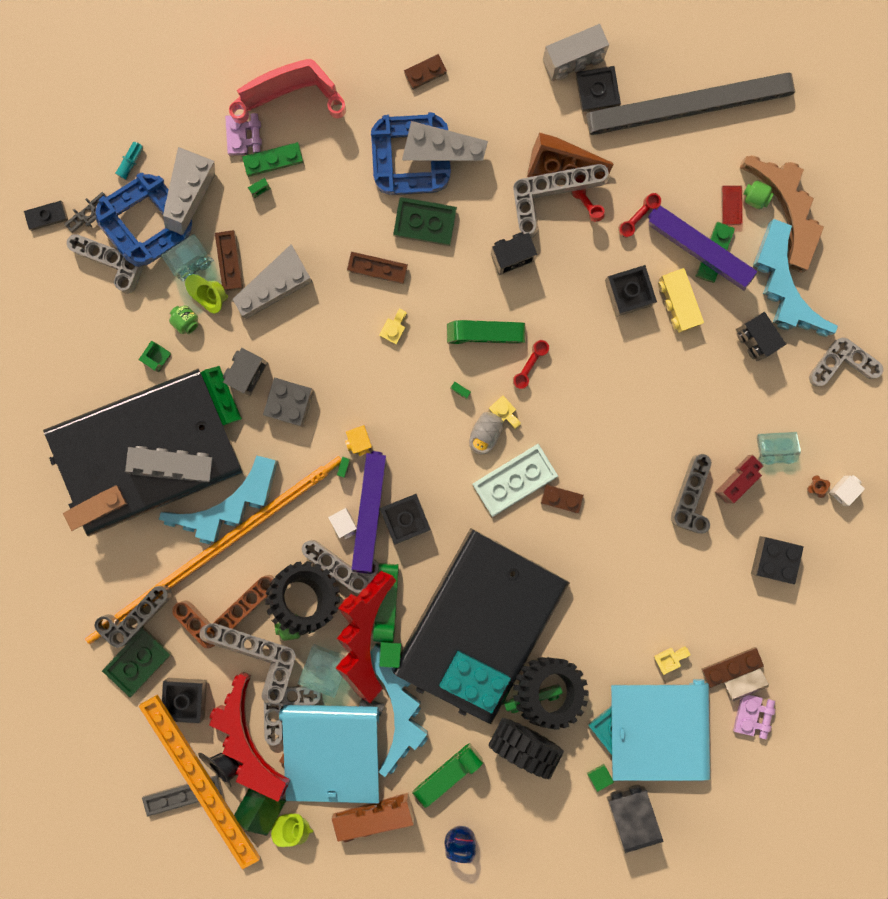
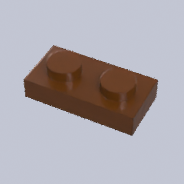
[404,54,447,90]
[541,485,584,514]

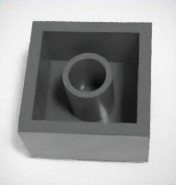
[223,347,268,396]
[263,377,314,427]

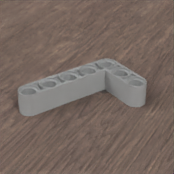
[513,164,609,238]
[199,623,296,704]

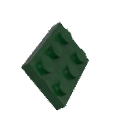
[393,197,457,246]
[102,627,172,698]

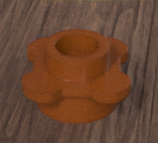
[807,475,830,498]

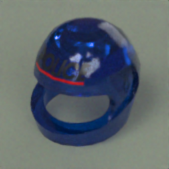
[444,826,476,863]

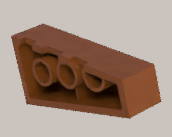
[331,793,414,842]

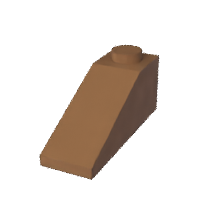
[63,485,128,531]

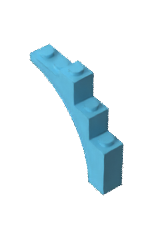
[753,219,838,337]
[159,455,278,544]
[370,643,428,777]

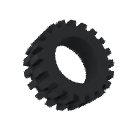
[265,561,340,635]
[513,657,589,730]
[488,718,564,780]

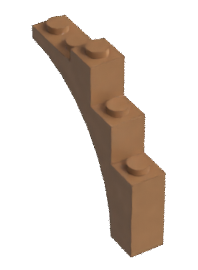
[740,155,824,273]

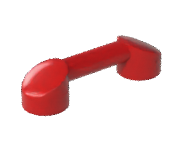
[571,179,605,222]
[618,193,661,237]
[513,340,549,389]

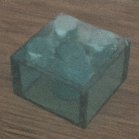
[161,234,214,281]
[298,644,345,698]

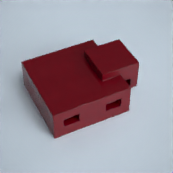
[715,455,764,504]

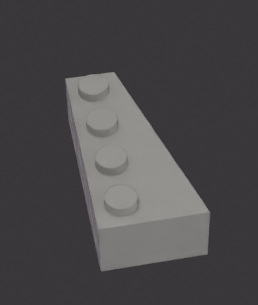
[402,121,488,161]
[163,147,215,235]
[233,244,313,319]
[125,446,213,483]

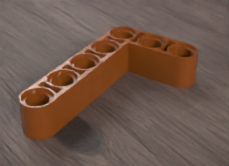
[172,575,274,648]

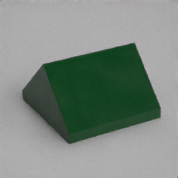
[234,788,286,836]

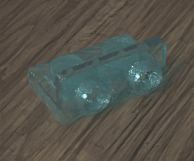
[757,432,801,465]

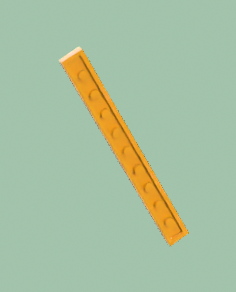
[139,694,260,869]

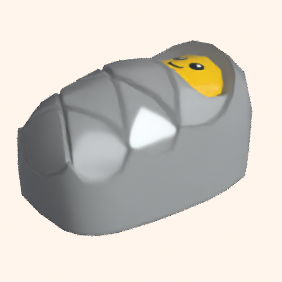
[469,412,503,455]

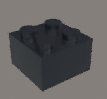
[491,232,538,275]
[605,265,657,317]
[736,311,787,361]
[380,493,431,545]
[751,536,804,585]
[162,678,207,723]

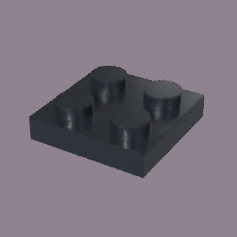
[576,66,621,112]

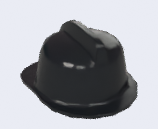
[198,752,239,788]

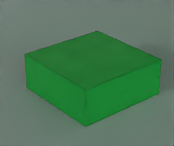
[248,178,271,198]
[450,381,471,400]
[337,457,351,478]
[587,764,614,792]

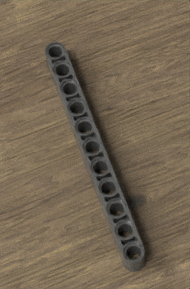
[586,72,796,135]

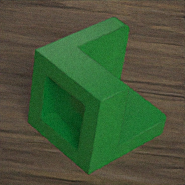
[138,341,171,372]
[379,642,401,668]

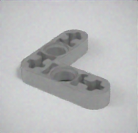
[809,338,883,387]
[264,686,321,746]

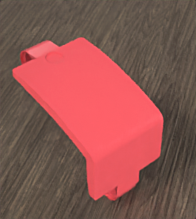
[229,59,346,124]

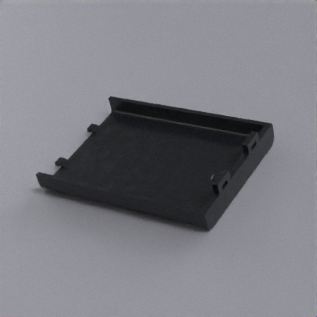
[43,368,243,537]
[392,528,570,724]

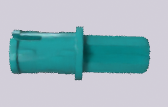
[115,141,143,180]

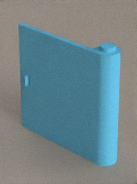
[611,679,710,781]
[279,705,379,803]

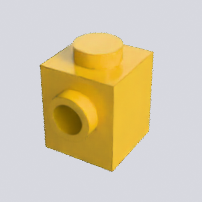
[345,425,373,456]

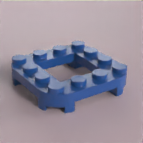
[371,112,451,195]
[96,173,192,267]

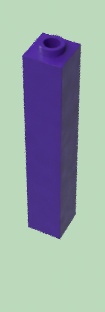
[648,205,757,291]
[351,451,386,574]

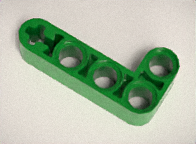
[447,320,526,344]
[373,563,399,643]
[412,743,483,808]

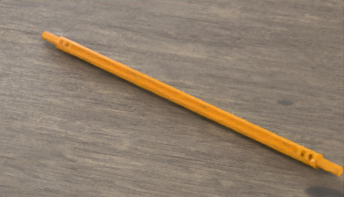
[85,456,341,644]

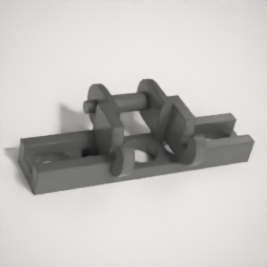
[65,192,107,233]

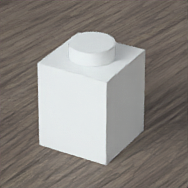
[829,475,865,506]
[328,508,357,539]

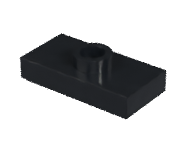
[24,200,68,231]

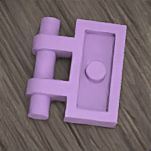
[225,113,262,156]
[733,694,776,739]

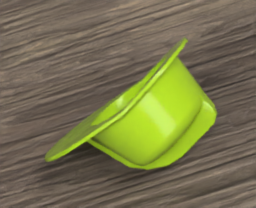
[185,274,228,314]
[271,813,313,847]

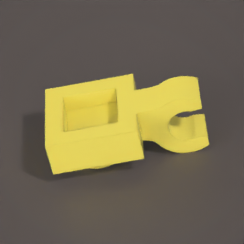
[379,308,407,345]
[489,396,521,429]
[654,646,691,675]

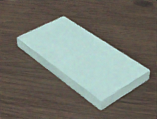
[472,444,559,517]

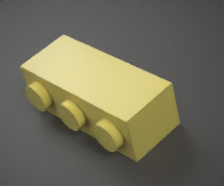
[658,268,704,333]

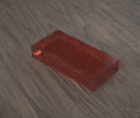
[721,186,742,225]

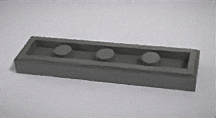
[142,775,223,817]

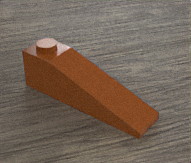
[527,132,614,182]

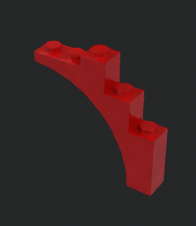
[335,571,396,703]
[209,672,290,802]

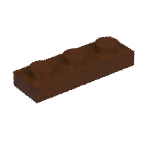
[215,230,243,291]
[347,251,408,284]
[701,647,764,688]

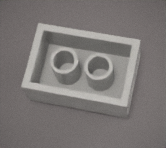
[543,24,609,81]

